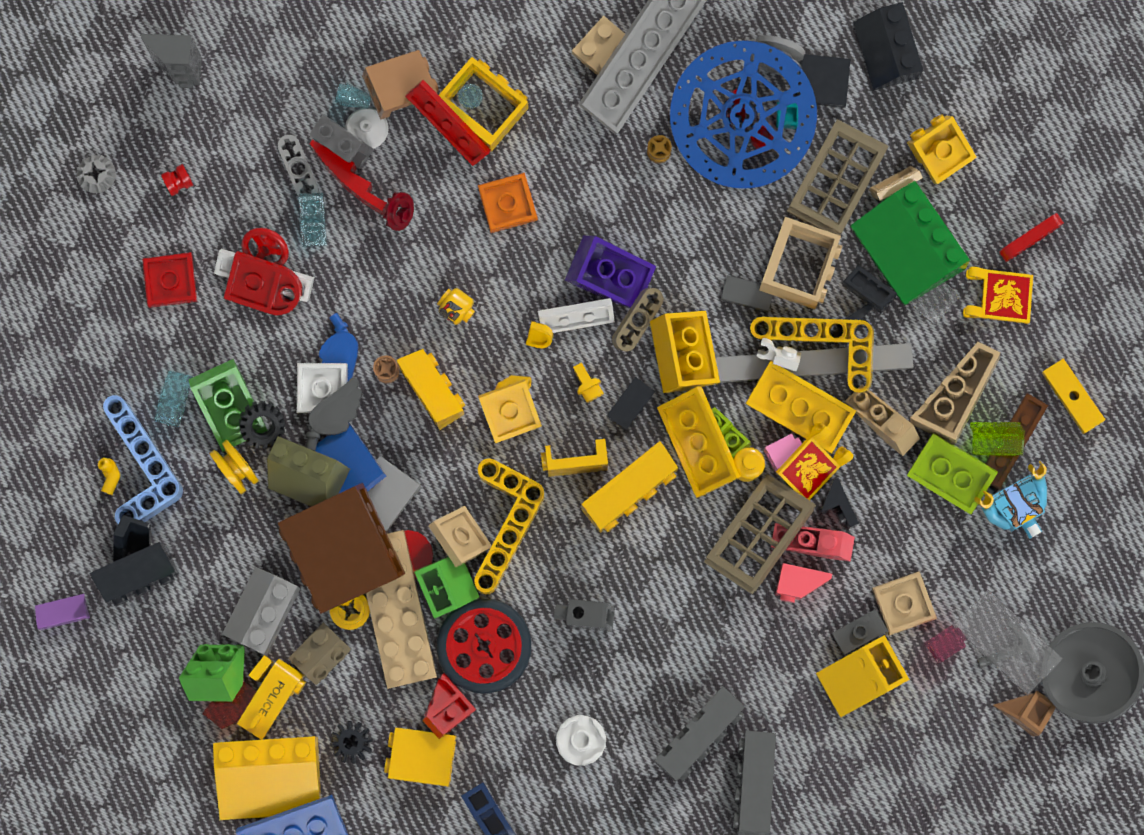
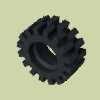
[239,401,285,449]

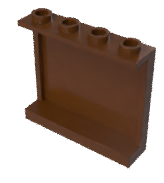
[278,483,406,614]

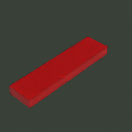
[405,80,491,166]

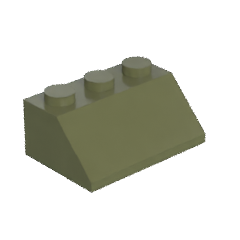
[267,436,350,507]

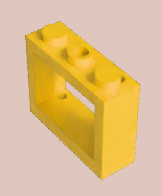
[439,57,529,152]

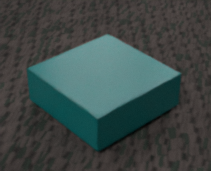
[776,102,798,129]

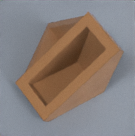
[993,690,1056,737]

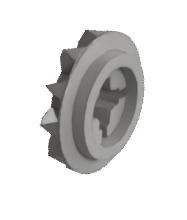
[76,154,116,193]

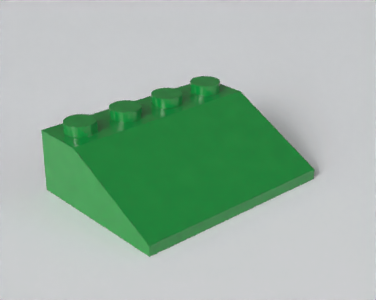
[850,181,970,306]

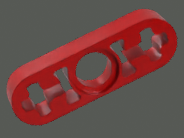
[999,213,1064,262]

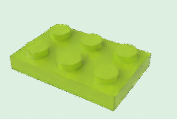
[907,432,998,515]

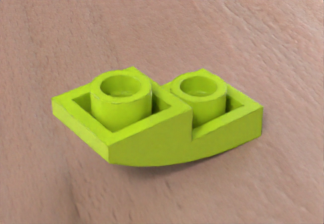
[712,407,752,457]

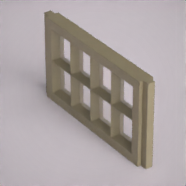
[787,119,889,236]
[704,474,816,594]

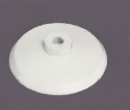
[345,107,388,149]

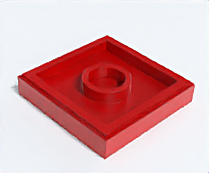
[142,252,198,308]

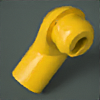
[98,458,120,495]

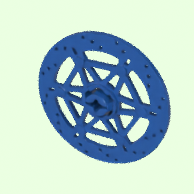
[670,40,817,189]

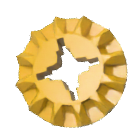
[330,595,370,630]

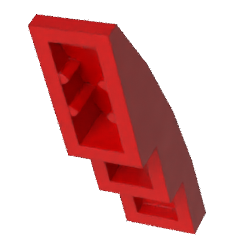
[310,140,388,216]

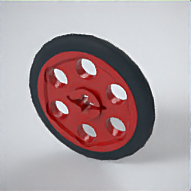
[437,599,532,694]

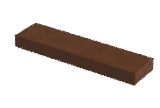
[985,393,1049,490]

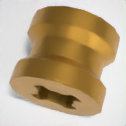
[647,135,672,164]

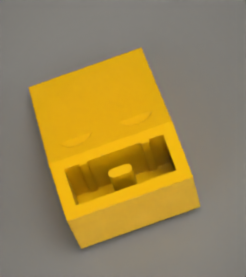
[816,635,910,718]

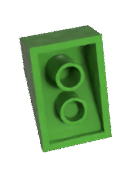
[189,358,268,452]

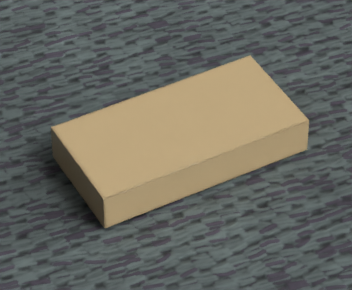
[869,166,923,201]

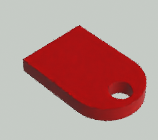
[223,251,302,315]

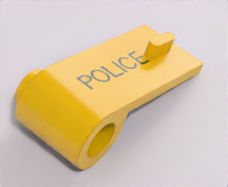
[237,659,306,740]

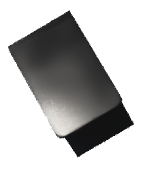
[819,478,859,530]

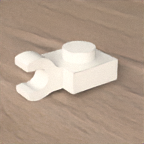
[757,338,801,371]

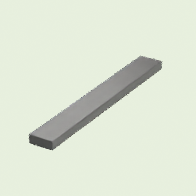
[715,343,914,383]

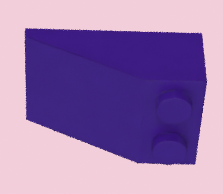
[565,235,656,308]

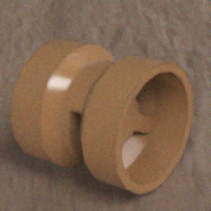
[373,355,399,384]

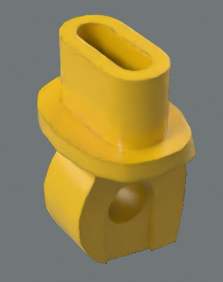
[573,362,604,403]

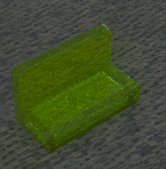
[970,422,1025,455]

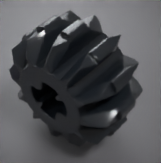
[330,721,374,764]

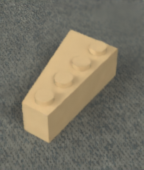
[910,342,1001,445]

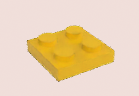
[478,379,542,443]

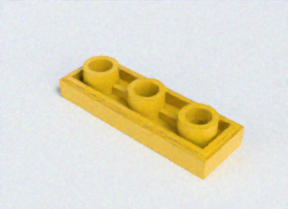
[1042,358,1105,434]

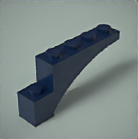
[461,782,516,835]

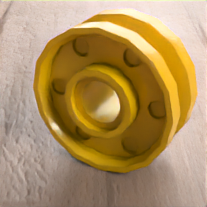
[209,440,259,495]

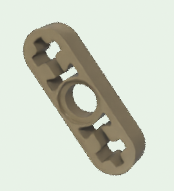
[612,288,663,351]

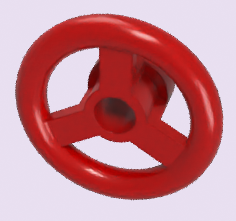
[241,228,289,266]

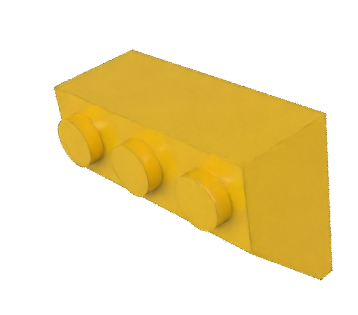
[650,311,720,393]
[396,349,465,430]

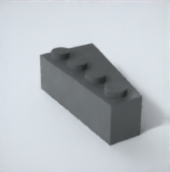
[653,686,745,782]
[733,730,776,835]

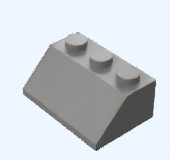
[222,567,301,656]

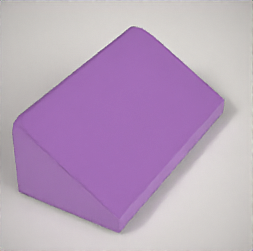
[35,594,90,630]

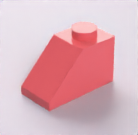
[775,563,832,603]

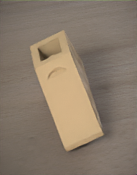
[845,385,920,456]

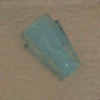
[335,83,371,109]

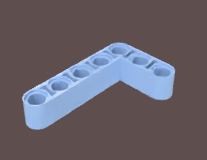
[103,395,183,524]

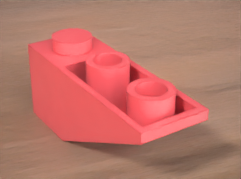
[771,523,855,562]

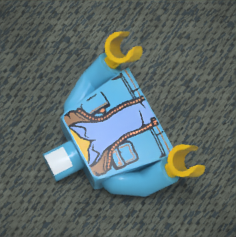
[974,461,1047,539]

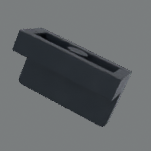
[113,515,151,562]

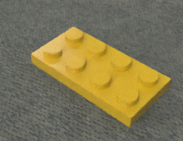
[745,361,856,454]
[657,386,741,498]

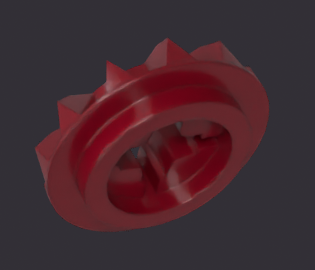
[383,192,414,231]

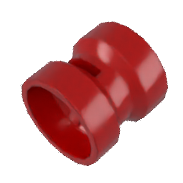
[161,164,194,196]

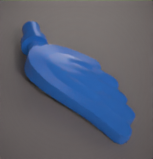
[319,313,359,381]

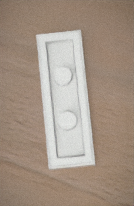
[538,298,615,333]

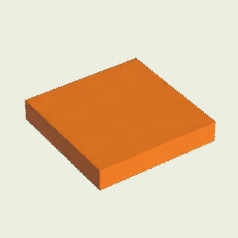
[478,173,538,233]

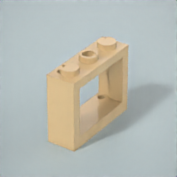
[759,217,842,310]

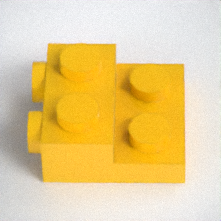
[907,114,977,184]

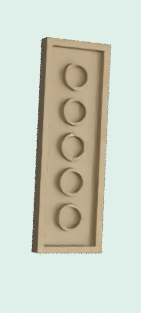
[366,530,437,689]

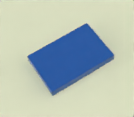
[316,423,386,493]

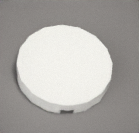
[556,715,606,766]

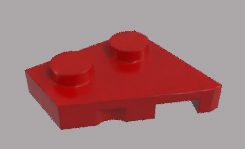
[423,673,476,739]

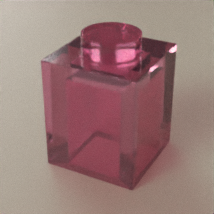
[924,625,966,664]

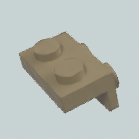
[288,622,351,685]

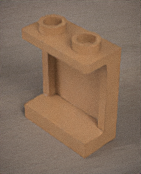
[362,50,439,120]

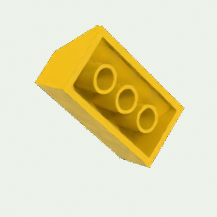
[581,441,678,533]

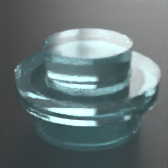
[458,84,483,109]

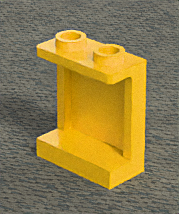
[541,439,608,477]
[384,727,457,787]

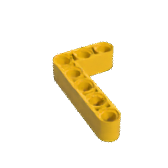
[750,317,874,393]
[474,458,545,595]

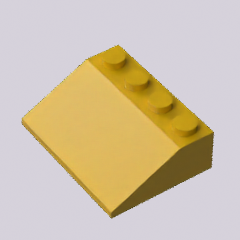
[213,736,321,820]

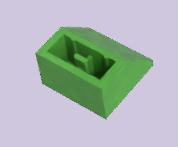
[414,556,479,619]
[179,644,245,702]

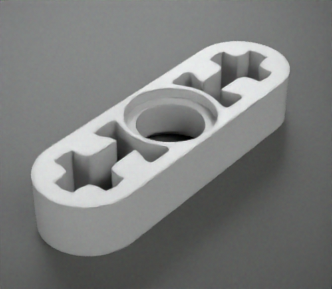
[278,135,319,203]

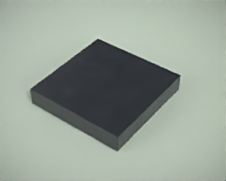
[798,54,851,108]

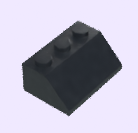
[853,2,923,91]
[89,542,179,606]

